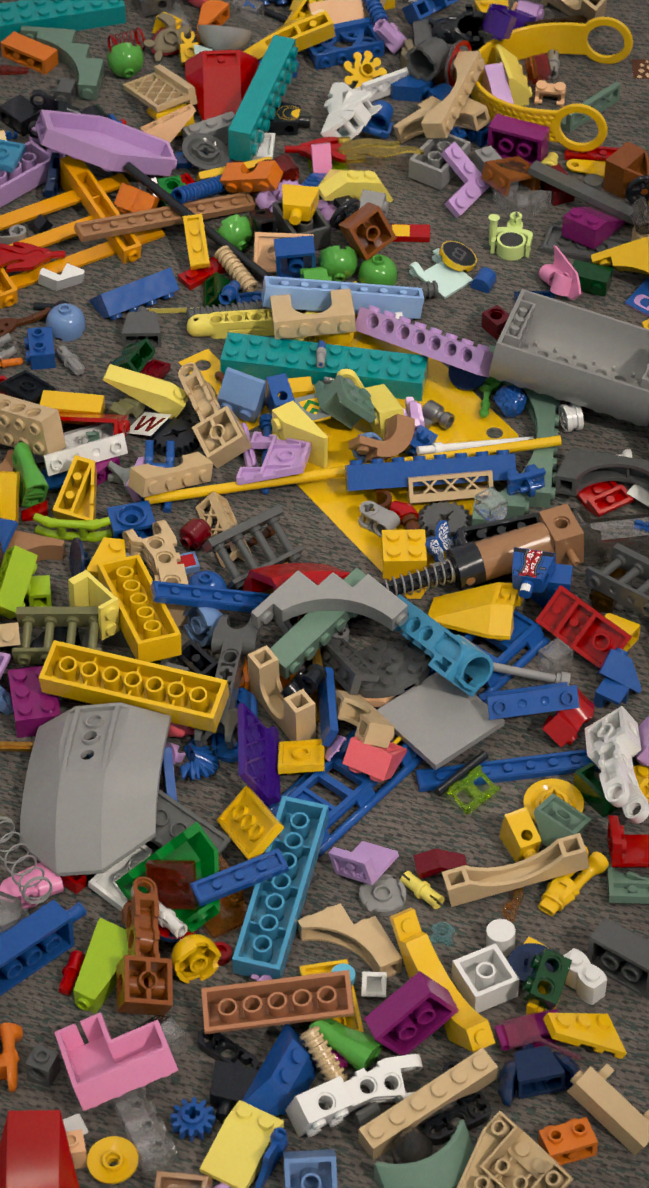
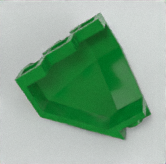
[115,822,220,933]

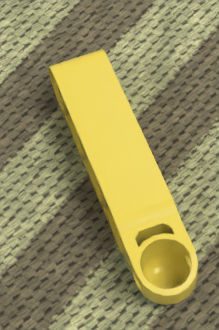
[187,309,274,339]

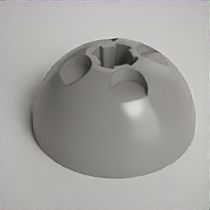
[198,25,252,51]

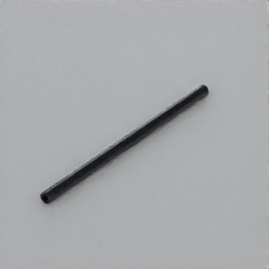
[124,162,272,281]

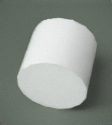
[486,919,515,957]

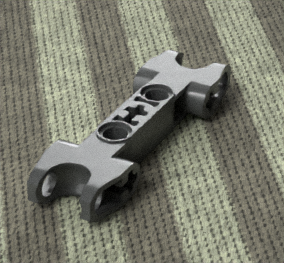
[194,615,261,749]

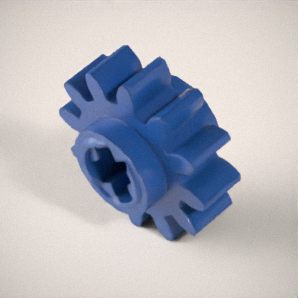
[170,1097,216,1142]

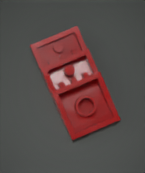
[535,585,632,668]

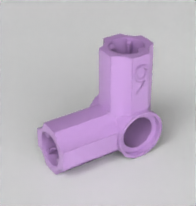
[373,18,407,54]

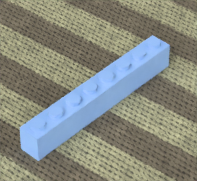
[261,276,424,319]

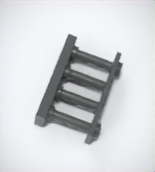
[202,504,305,590]
[585,543,649,617]

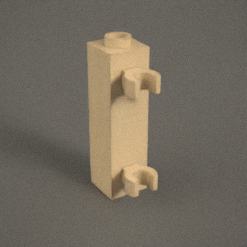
[567,1064,649,1155]

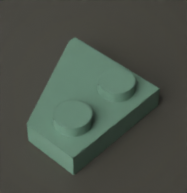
[607,864,649,904]

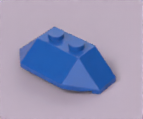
[242,1024,316,1116]

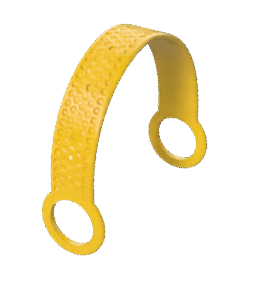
[471,17,633,152]

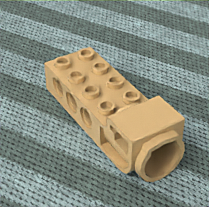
[0,393,66,456]

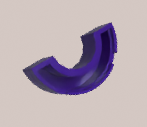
[482,4,537,41]

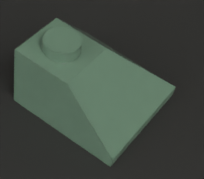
[533,793,591,847]

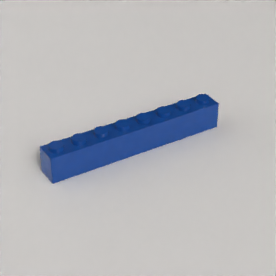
[345,450,516,491]

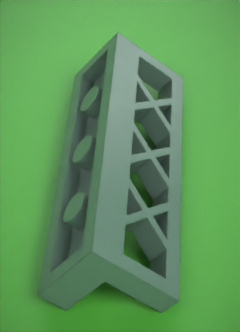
[560,81,621,133]

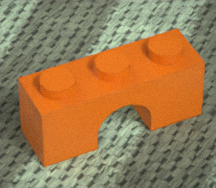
[220,160,284,193]

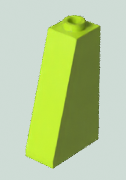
[74,918,128,1014]

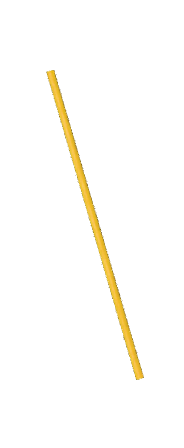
[144,435,562,504]

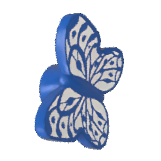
[425,520,454,562]

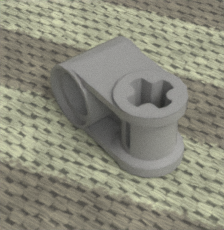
[359,501,400,537]

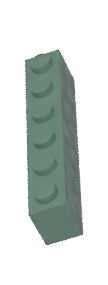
[270,567,366,679]

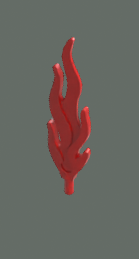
[0,242,65,273]

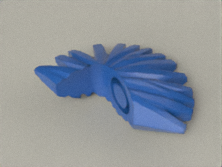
[179,738,219,780]

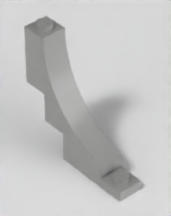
[251,570,408,631]

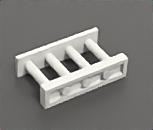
[33,422,128,476]

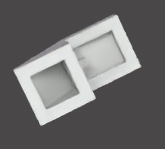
[38,263,85,291]

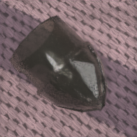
[392,1127,433,1164]

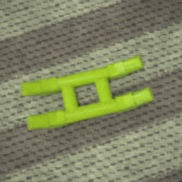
[33,513,112,543]

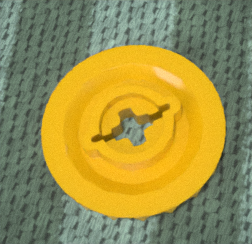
[523,779,584,824]

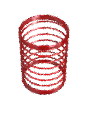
[108,27,145,52]

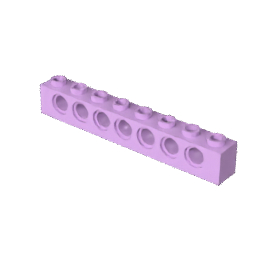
[355,305,494,377]

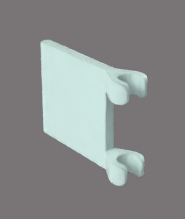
[409,248,473,299]

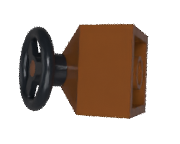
[603,141,649,206]
[329,198,397,261]

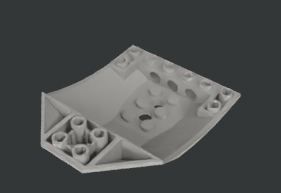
[20,702,171,877]

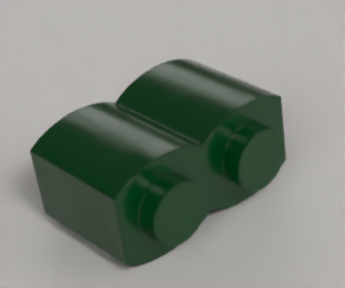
[112,338,156,372]

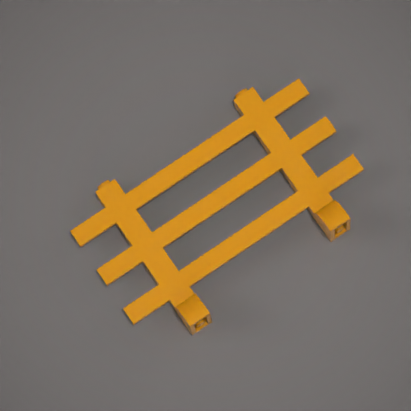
[0,156,165,309]

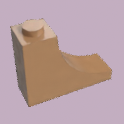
[3,530,66,561]

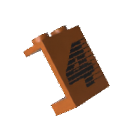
[481,156,541,196]

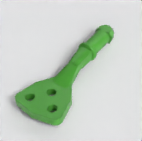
[479,377,502,418]

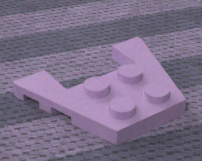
[236,431,312,485]

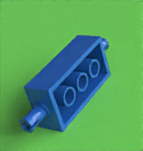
[0,900,87,996]

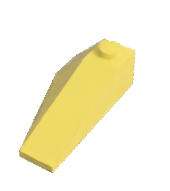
[103,364,189,419]

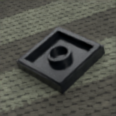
[0,370,56,404]

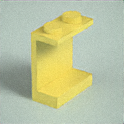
[68,570,120,640]

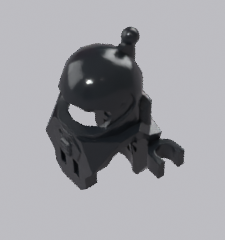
[428,4,487,51]

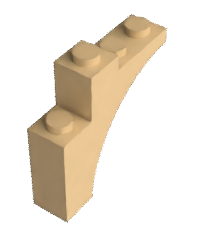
[393,96,491,143]

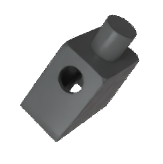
[122,307,161,348]

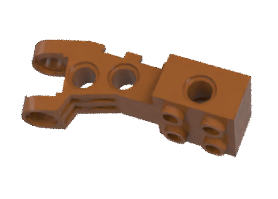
[116,877,173,1016]

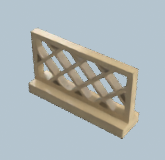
[123,64,197,113]

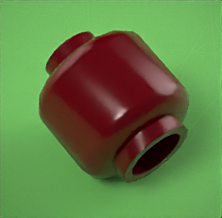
[179,518,211,550]

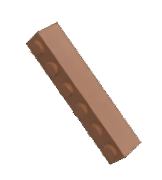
[201,970,354,1034]

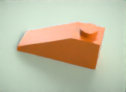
[197,0,230,45]

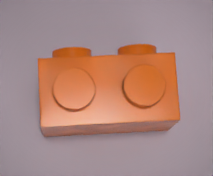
[537,1117,598,1165]

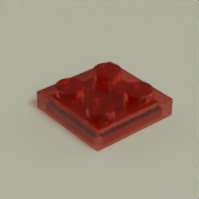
[146,860,198,909]

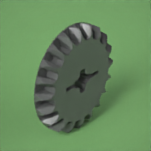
[181,133,229,171]
[418,500,472,538]

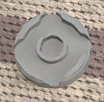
[359,874,406,916]

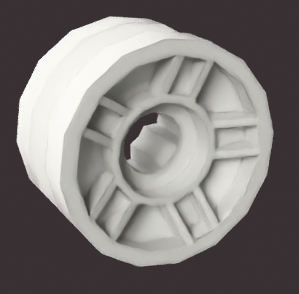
[558,403,584,433]

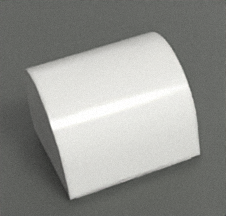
[361,971,387,998]

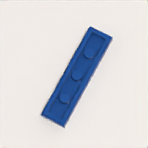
[318,667,338,747]
[190,848,289,907]

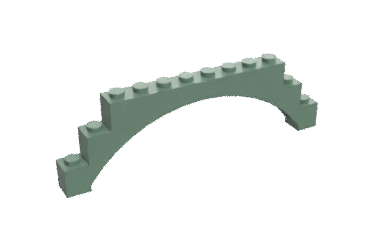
[472,345,560,525]

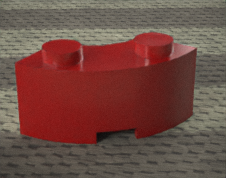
[542,688,595,748]

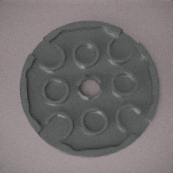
[357,640,431,698]

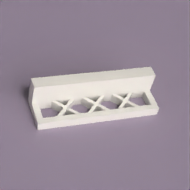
[354,67,410,102]

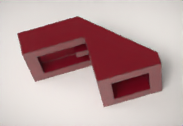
[413,848,468,879]

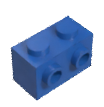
[24,327,56,370]

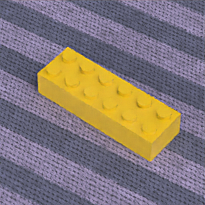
[97,554,181,662]

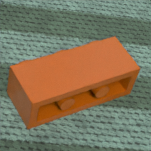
[1,32,59,75]

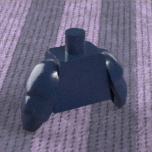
[498,1041,583,1108]

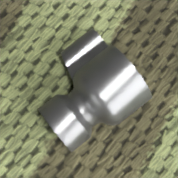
[422,400,455,430]

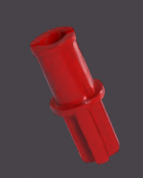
[58,950,85,995]

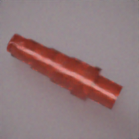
[0,64,29,75]

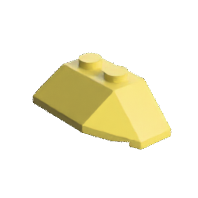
[318,169,393,202]

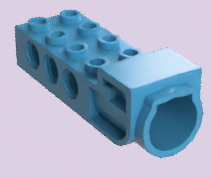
[395,594,494,697]

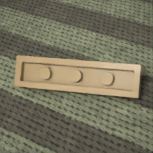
[407,470,494,503]
[195,491,252,568]

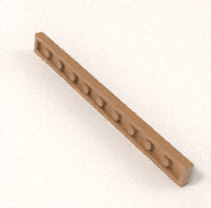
[74,192,256,242]

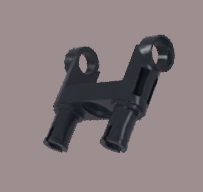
[28,89,84,139]

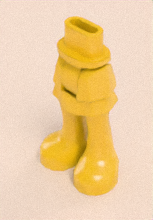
[538,846,609,916]

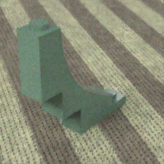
[20,26,105,100]

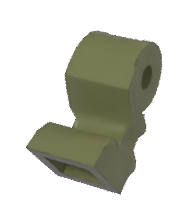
[109,395,146,426]

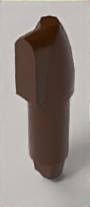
[248,523,280,546]

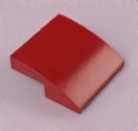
[575,481,634,517]

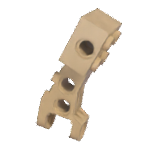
[178,362,252,468]
[122,520,188,627]

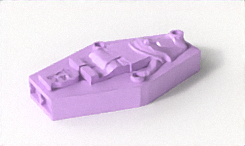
[35,110,177,177]

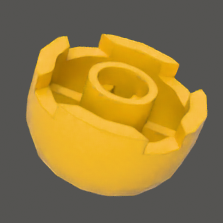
[171,934,221,983]

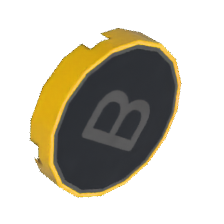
[439,241,477,272]

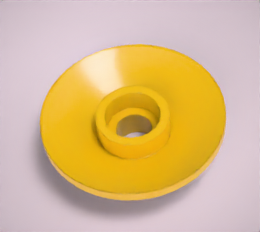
[87,1136,139,1184]

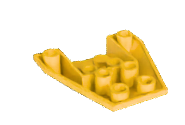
[428,582,523,641]

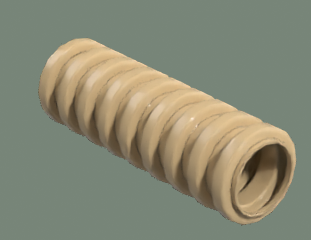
[214,246,258,293]
[300,1026,348,1082]

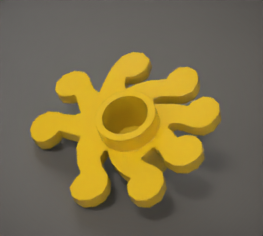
[343,51,387,88]

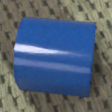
[471,267,496,293]

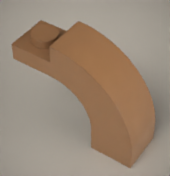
[348,414,415,462]

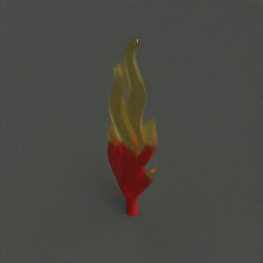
[285,137,424,163]

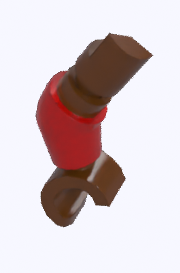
[373,489,421,530]

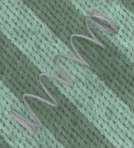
[0,816,53,904]

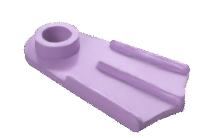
[325,735,346,762]

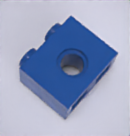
[107,500,155,539]

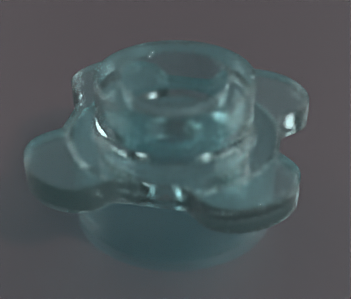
[429,922,455,946]

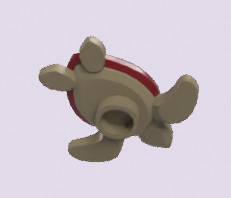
[143,13,191,62]

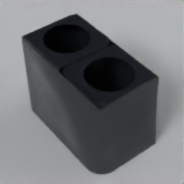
[0,94,41,137]

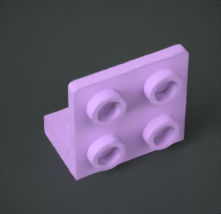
[328,841,399,885]

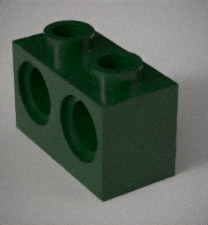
[523,948,572,1011]

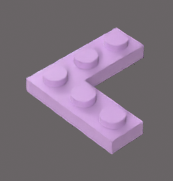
[441,141,490,218]

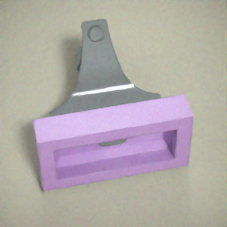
[107,457,145,501]

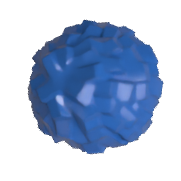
[494,385,527,418]

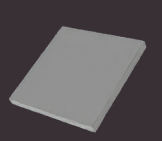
[377,672,505,770]

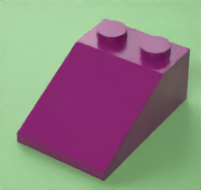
[561,206,626,249]

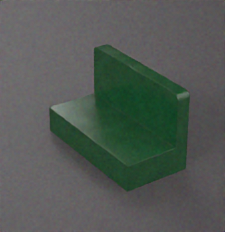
[203,271,234,307]

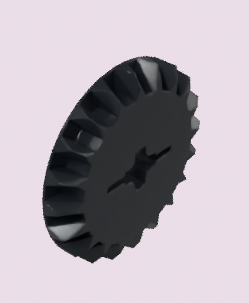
[148,416,200,457]

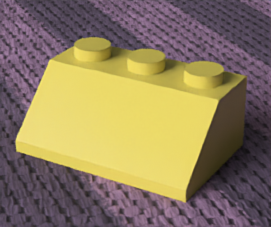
[495,44,532,106]

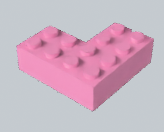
[54,1012,179,1111]

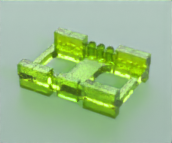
[447,764,501,815]

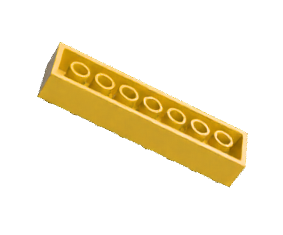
[39,640,229,733]

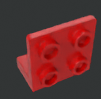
[607,816,649,868]

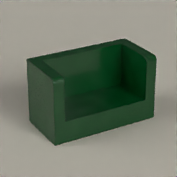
[573,762,620,818]

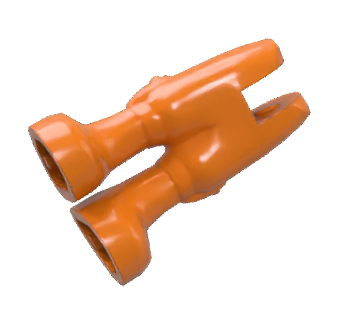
[0,1023,23,1092]

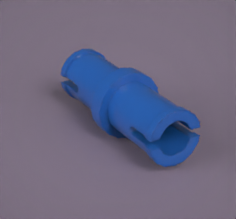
[219,280,241,305]

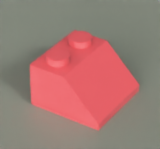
[342,736,407,782]

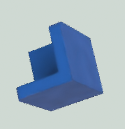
[593,677,630,708]

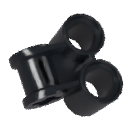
[280,664,327,698]

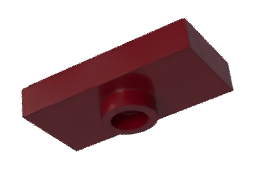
[139,359,171,379]

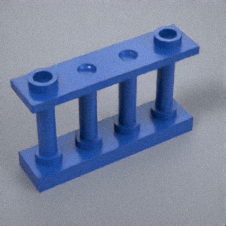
[477,682,580,720]

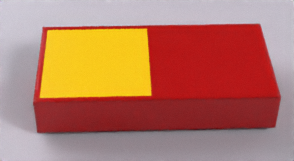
[391,224,430,242]

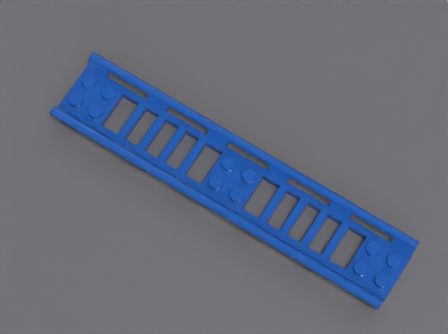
[268,610,550,857]

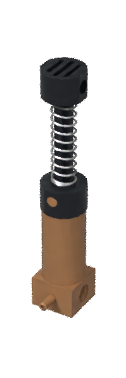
[349,504,584,623]

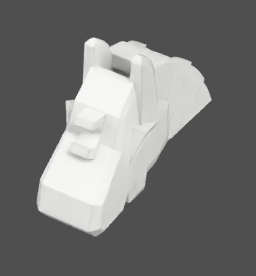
[321,82,382,145]

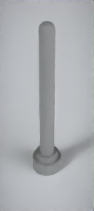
[493,662,571,686]

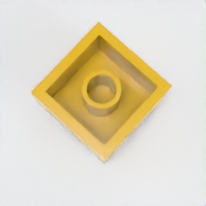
[381,529,427,579]

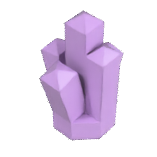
[403,397,425,433]

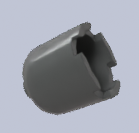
[405,37,452,82]

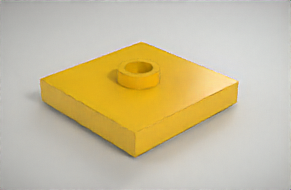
[278,739,325,774]

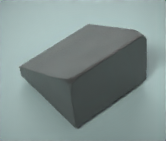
[355,1102,381,1130]

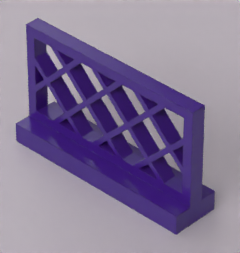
[238,703,281,806]

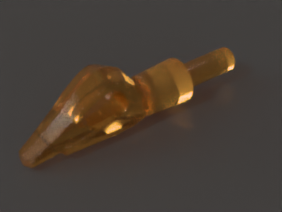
[502,887,524,924]

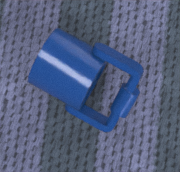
[361,100,394,138]

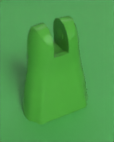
[12,442,49,507]
[309,1018,384,1071]

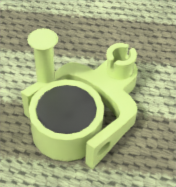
[488,212,533,261]

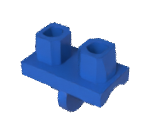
[506,464,546,498]

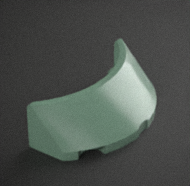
[374,1119,474,1188]

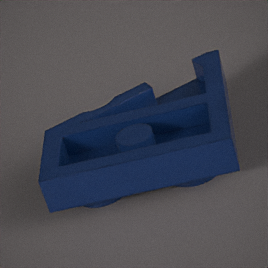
[43,152,60,199]

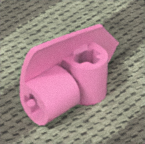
[539,245,581,300]
[0,863,64,909]

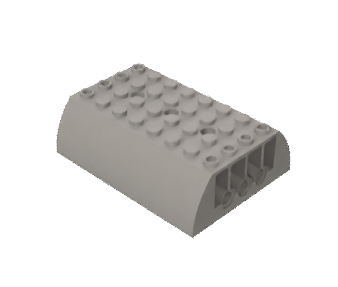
[489,289,649,427]

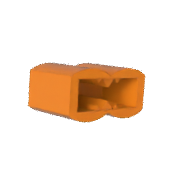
[114,183,160,214]

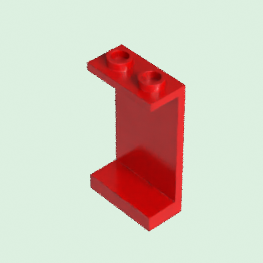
[59,412,130,436]

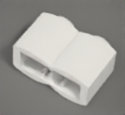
[563,948,607,1005]

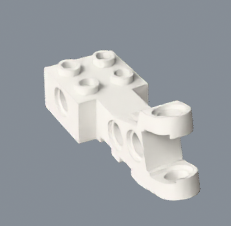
[585,706,649,824]
[285,1054,423,1137]

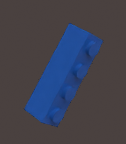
[89,267,180,321]

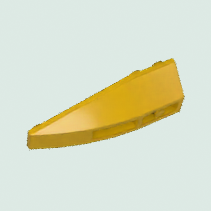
[243,9,335,60]

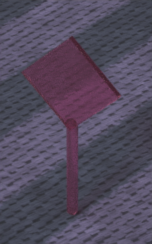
[503,1013,582,1060]

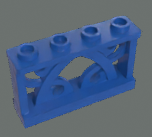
[305,17,384,70]

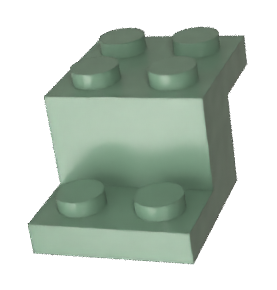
[314,375,376,429]

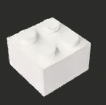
[451,943,519,1013]

